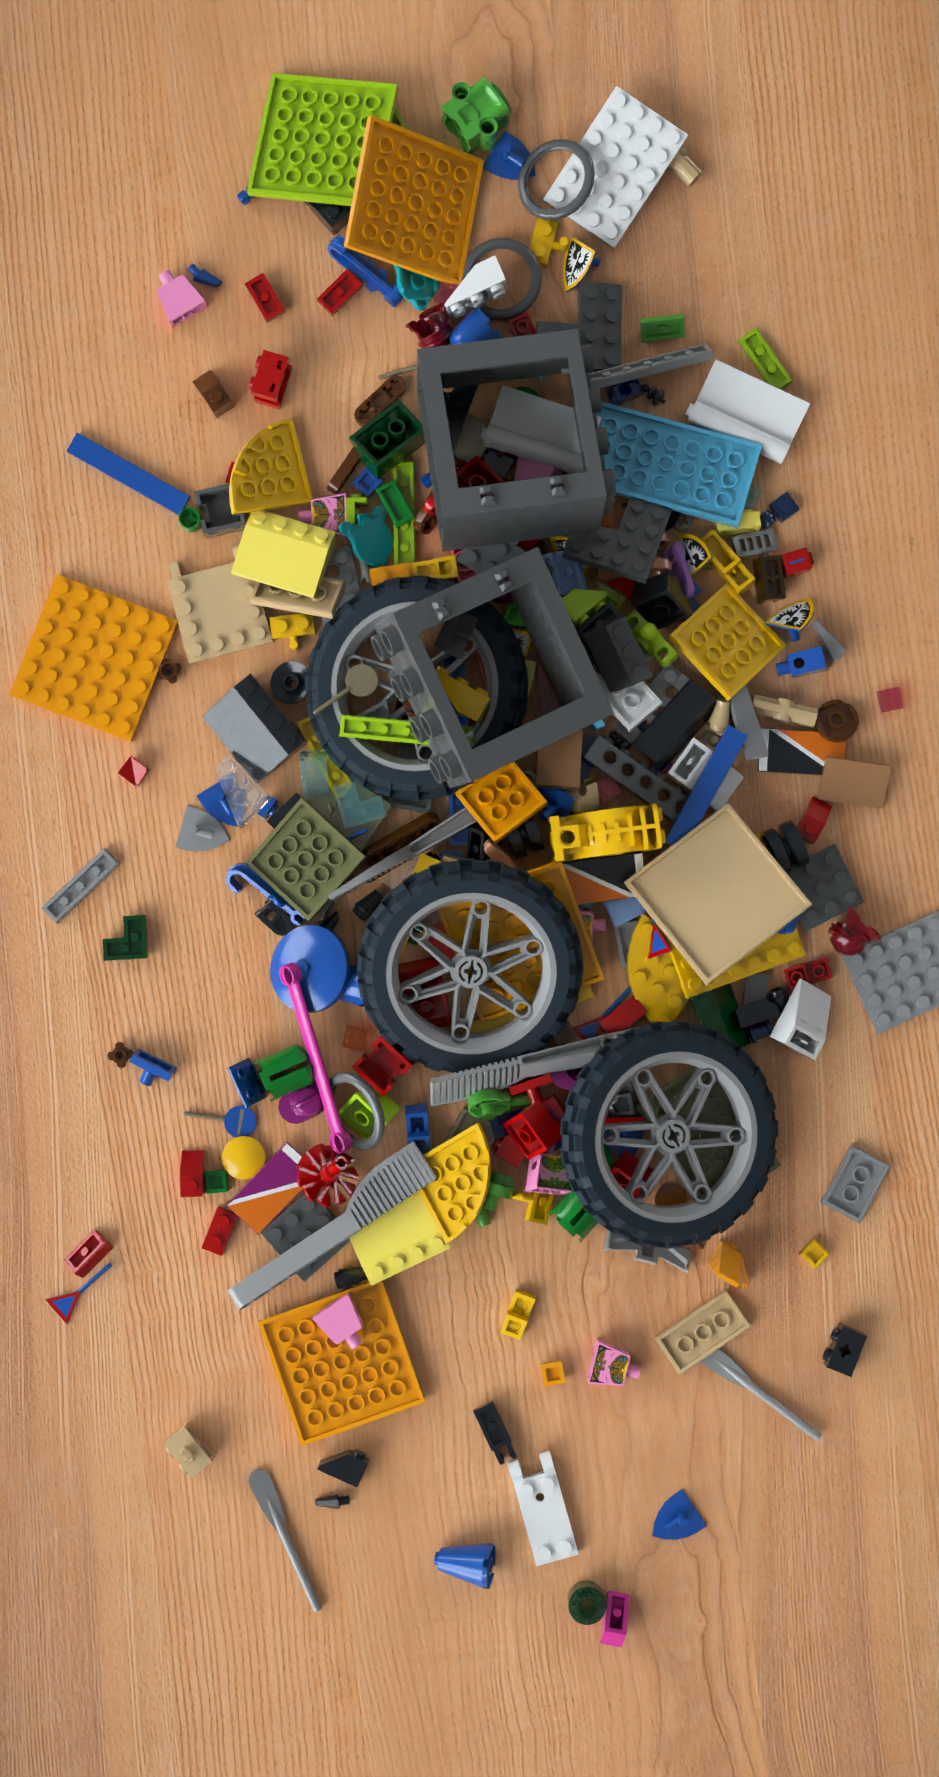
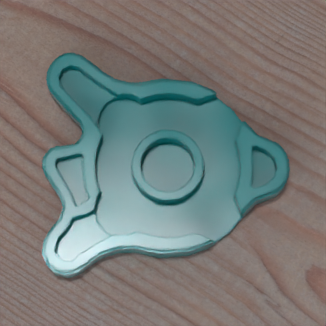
[394,265,439,311]
[339,506,393,568]

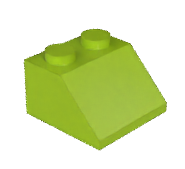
[338,1081,401,1140]

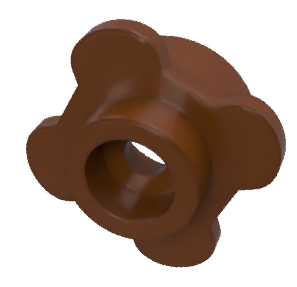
[157,659,182,684]
[107,1042,134,1068]

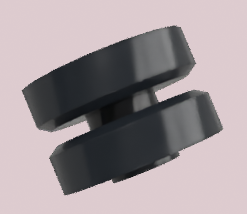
[505,815,545,859]
[761,820,810,873]

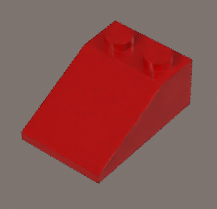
[398,957,451,1027]

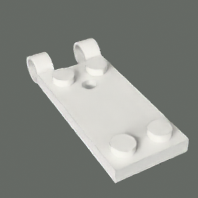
[508,1450,579,1566]

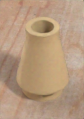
[708,698,730,732]

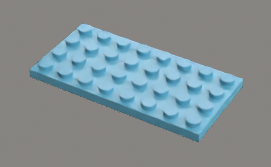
[596,401,762,528]

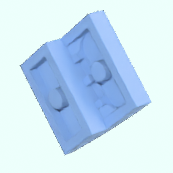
[542,551,587,597]
[601,897,647,927]

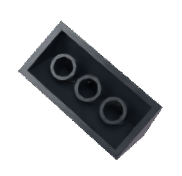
[632,679,717,772]

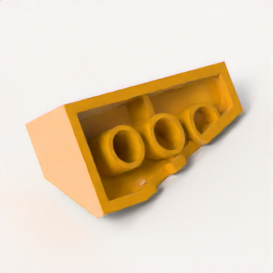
[707,1240,750,1288]

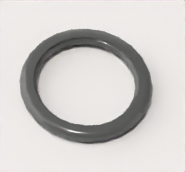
[518,139,595,220]
[462,238,542,320]
[329,1072,385,1150]

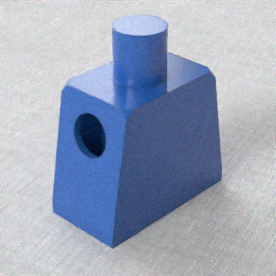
[776,646,827,678]

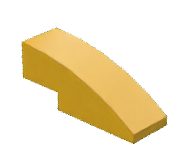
[701,529,755,596]

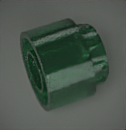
[567,1580,606,1625]

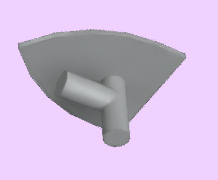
[175,806,229,852]

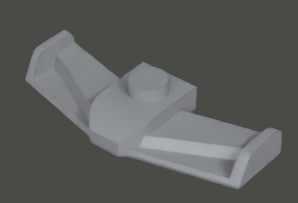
[603,1230,692,1273]

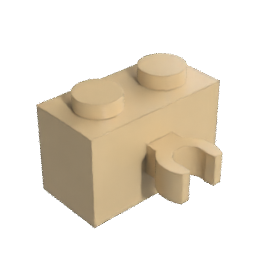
[164,1423,215,1478]

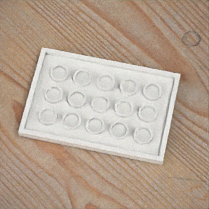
[543,86,689,249]

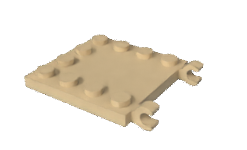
[167,544,273,665]

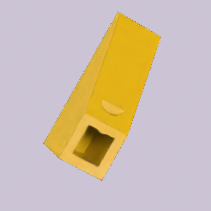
[435,666,492,723]

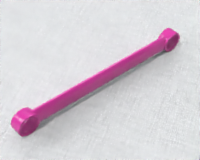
[279,963,352,1154]

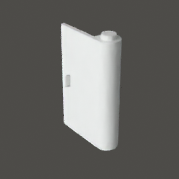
[685,359,810,464]
[480,385,602,474]

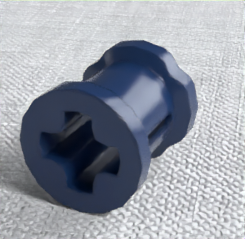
[747,1019,773,1044]

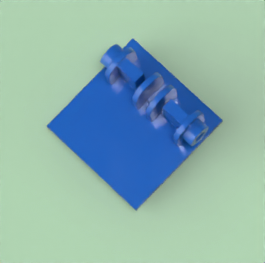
[227,1058,267,1108]

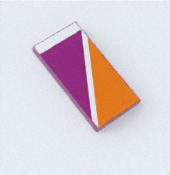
[227,1142,303,1235]

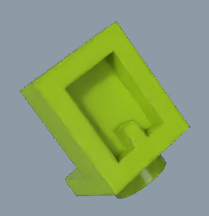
[346,494,369,525]

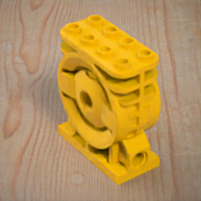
[547,803,666,862]

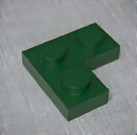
[103,915,148,961]

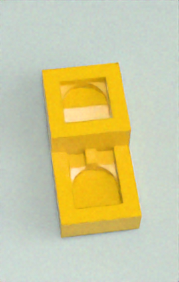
[412,555,458,579]
[500,1288,536,1340]

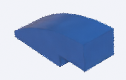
[405,1103,431,1155]

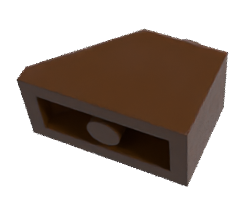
[192,370,234,418]

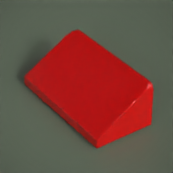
[64,1229,113,1278]

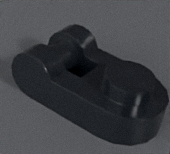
[254,898,293,936]

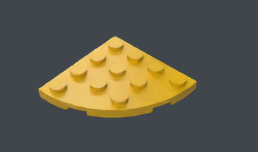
[229,418,313,514]
[627,913,690,1023]
[419,1123,491,1244]

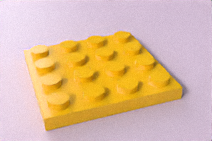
[668,583,787,701]

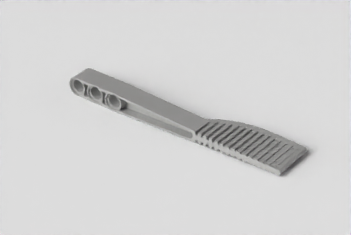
[328,771,536,901]
[430,1026,642,1106]
[227,1141,437,1310]

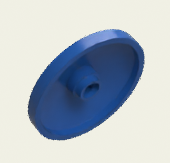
[270,925,351,1013]

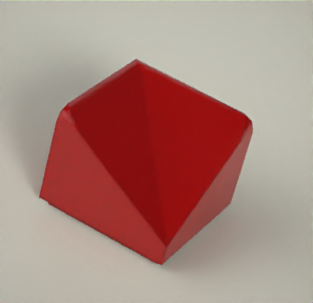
[118,756,150,787]

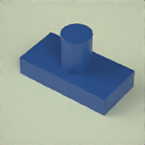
[130,1048,177,1086]

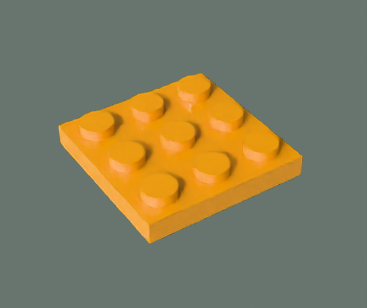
[455,762,548,844]

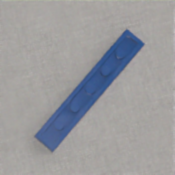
[67,433,190,516]
[666,725,748,845]

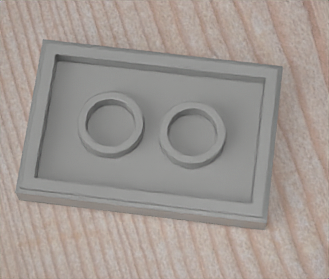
[821,1145,890,1223]

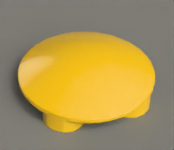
[222,1136,266,1180]

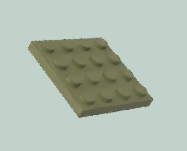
[246,798,367,921]

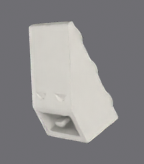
[444,256,509,318]
[666,737,744,811]
[770,979,831,1060]

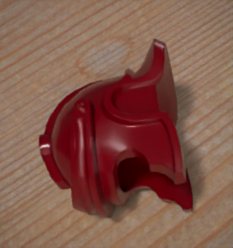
[406,302,453,349]
[828,906,882,956]

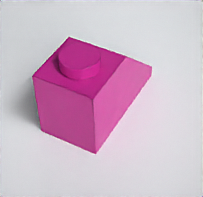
[600,1591,630,1648]

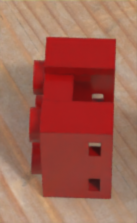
[249,350,292,410]
[351,1035,416,1097]

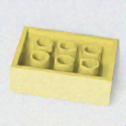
[231,510,336,598]
[350,1191,451,1286]

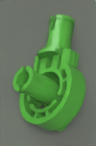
[467,1089,530,1120]
[482,1170,515,1211]

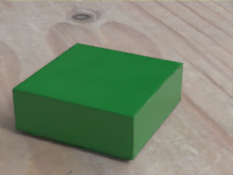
[204,1169,229,1194]

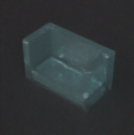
[300,750,330,799]

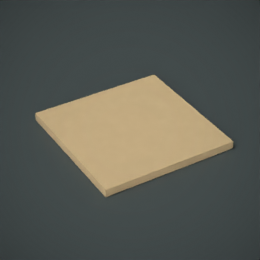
[624,803,812,986]

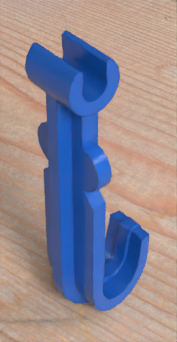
[327,234,403,308]
[226,863,305,925]

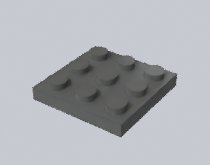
[787,844,864,931]
[261,1193,350,1282]

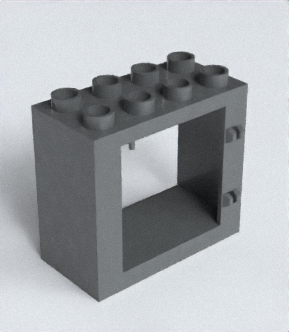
[417,329,616,552]
[371,547,614,788]

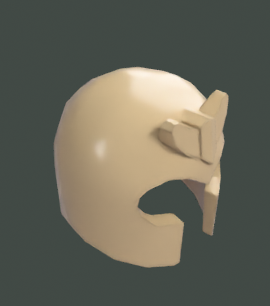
[563,777,602,814]

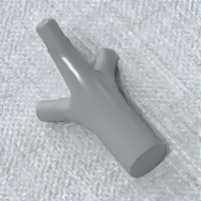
[358,559,371,585]

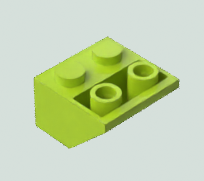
[562,589,608,630]

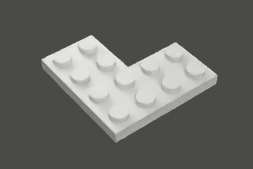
[596,623,663,732]

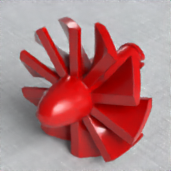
[296,1143,359,1208]

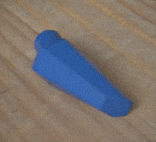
[188,264,222,287]

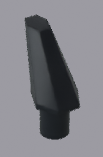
[320,911,340,931]
[315,1495,350,1509]

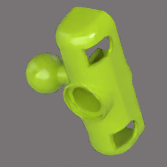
[626,609,679,667]

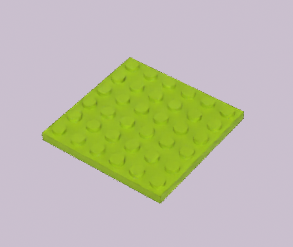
[247,73,399,206]

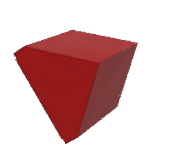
[608,576,637,601]

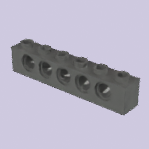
[581,735,687,823]

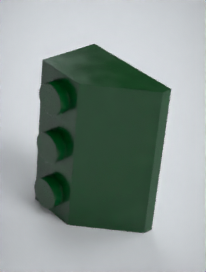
[349,400,425,479]
[690,983,751,1047]

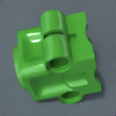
[442,77,511,154]

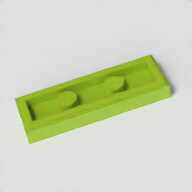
[738,327,793,390]

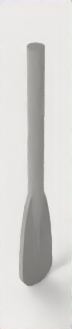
[700,1349,822,1441]
[248,1469,322,1612]

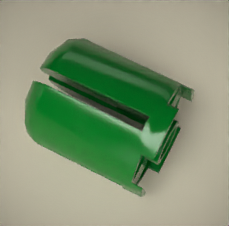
[254,1045,315,1102]
[549,1191,598,1243]

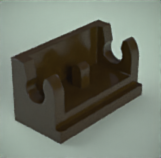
[752,555,786,604]

